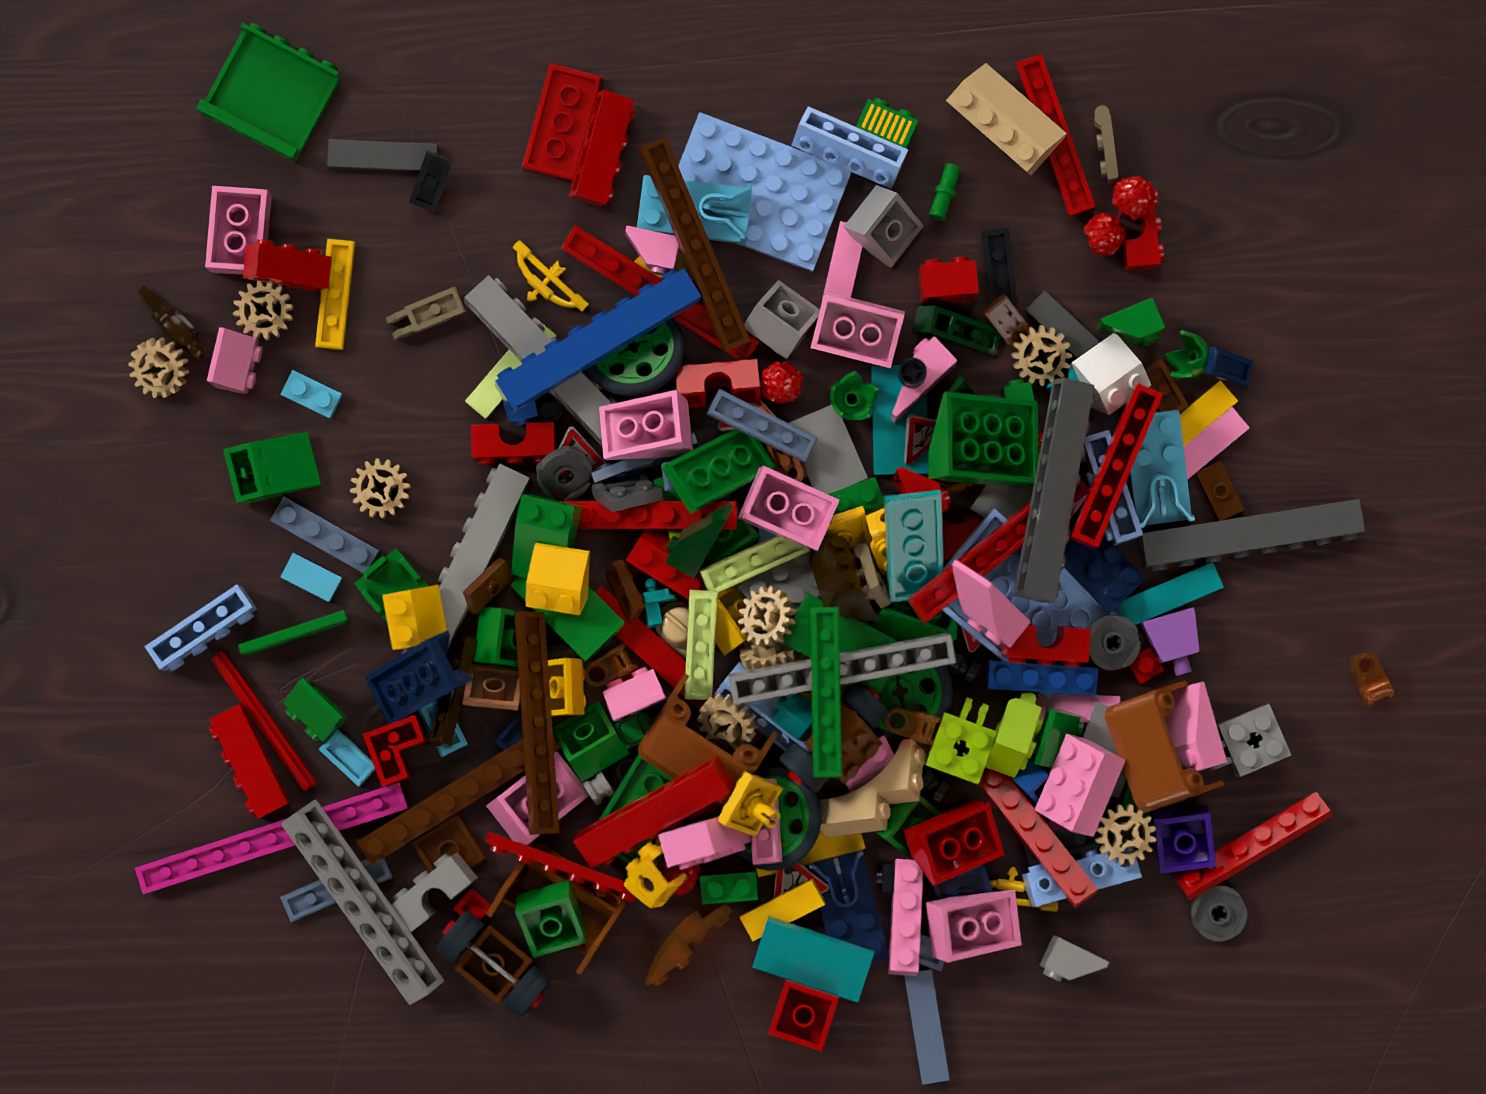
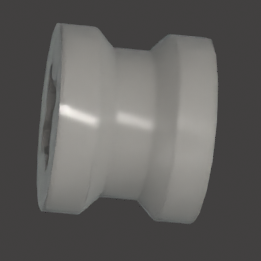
[582,771,615,806]

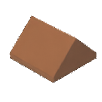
[463,663,521,711]

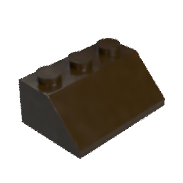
[810,536,879,622]

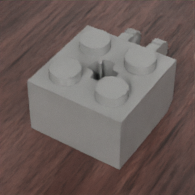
[1210,704,1291,777]

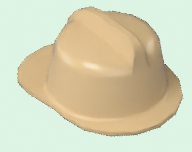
[656,602,689,658]

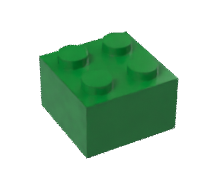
[515,880,587,958]

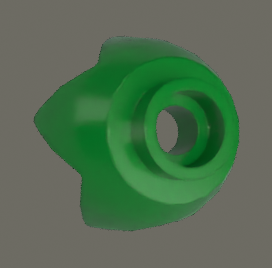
[1164,330,1209,378]
[830,371,879,420]

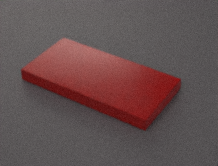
[522,63,603,182]

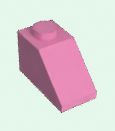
[625,226,679,276]

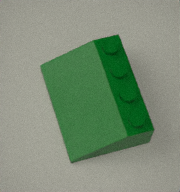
[928,392,1039,488]

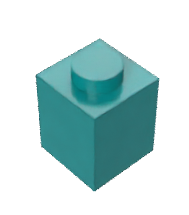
[771,693,812,740]

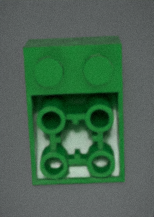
[223,432,321,506]

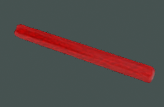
[211,651,317,791]

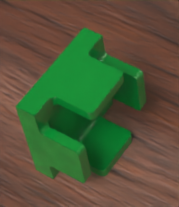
[354,548,429,623]

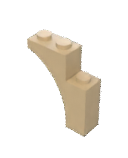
[819,739,926,837]

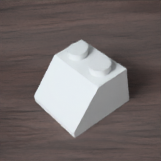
[1072,333,1151,415]

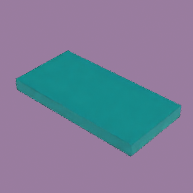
[871,365,929,476]
[884,490,944,602]
[752,916,875,1002]

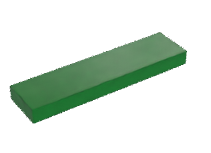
[238,610,350,656]

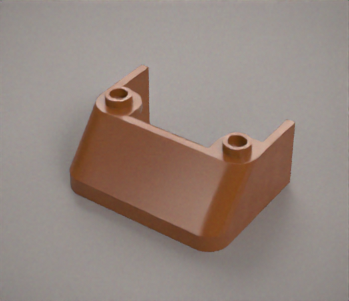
[638,674,778,808]
[1105,680,1224,812]
[486,844,625,975]

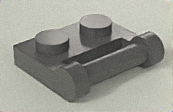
[592,472,663,512]

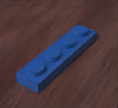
[986,660,1098,696]

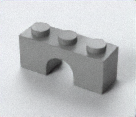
[391,852,478,933]

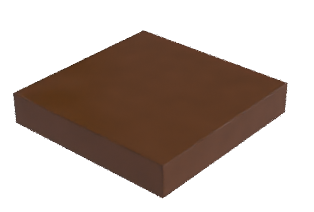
[411,812,487,873]

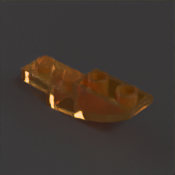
[645,903,732,987]

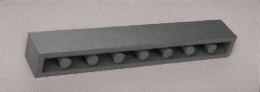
[1014,377,1095,603]
[1139,499,1365,572]

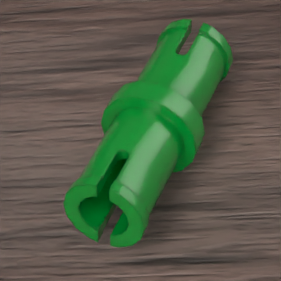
[929,163,962,221]

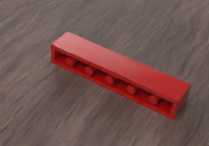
[1069,383,1163,550]
[573,756,735,869]

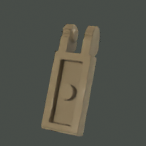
[1094,105,1119,185]
[386,287,466,340]
[853,543,891,608]

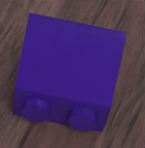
[1151,804,1216,873]

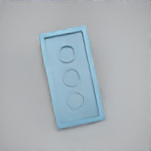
[637,175,752,244]
[1130,410,1195,528]

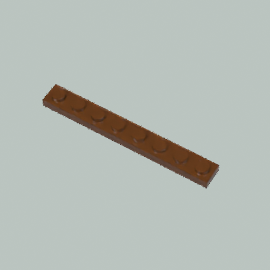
[639,137,750,352]
[515,612,560,835]
[357,736,561,865]

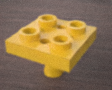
[717,772,783,837]

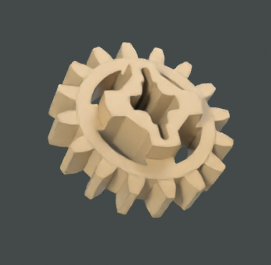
[233,281,294,341]
[1011,325,1072,386]
[128,338,189,398]
[350,458,411,519]
[738,586,797,647]
[740,632,800,671]
[697,694,758,751]
[1095,804,1156,865]

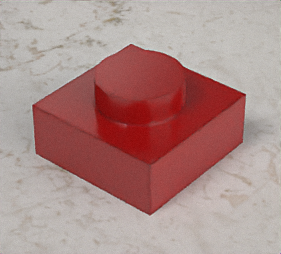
[1129,647,1164,685]
[454,888,492,921]

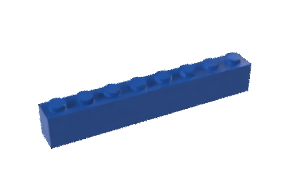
[495,268,701,413]

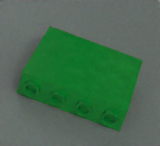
[196,23,341,163]

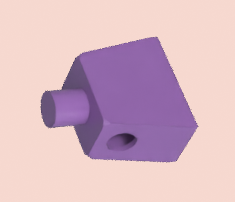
[1140,607,1199,676]

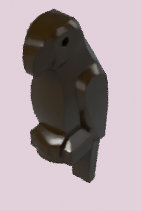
[138,285,211,364]

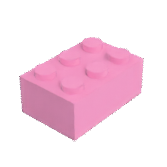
[205,186,272,275]
[811,291,905,368]
[1035,734,1126,837]
[658,816,751,869]

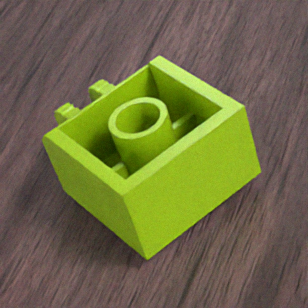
[985,691,1043,778]
[924,698,997,784]

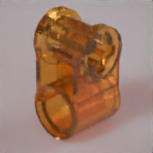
[585,643,638,688]
[1350,653,1394,707]
[885,706,941,745]

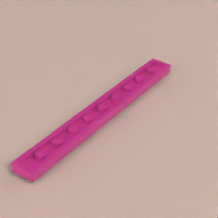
[135,782,409,894]

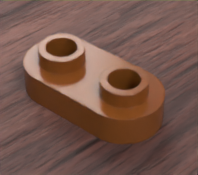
[767,445,807,483]

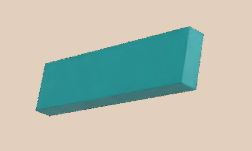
[1114,562,1224,625]

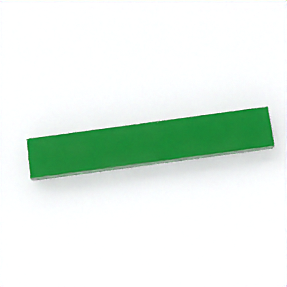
[810,607,842,778]

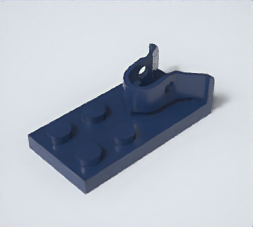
[365,630,474,724]
[808,850,889,963]

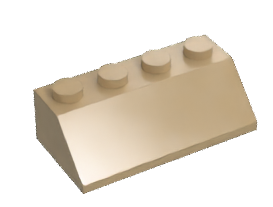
[946,63,1067,175]

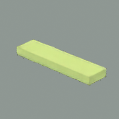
[465,319,557,419]
[699,535,811,593]
[684,590,718,700]

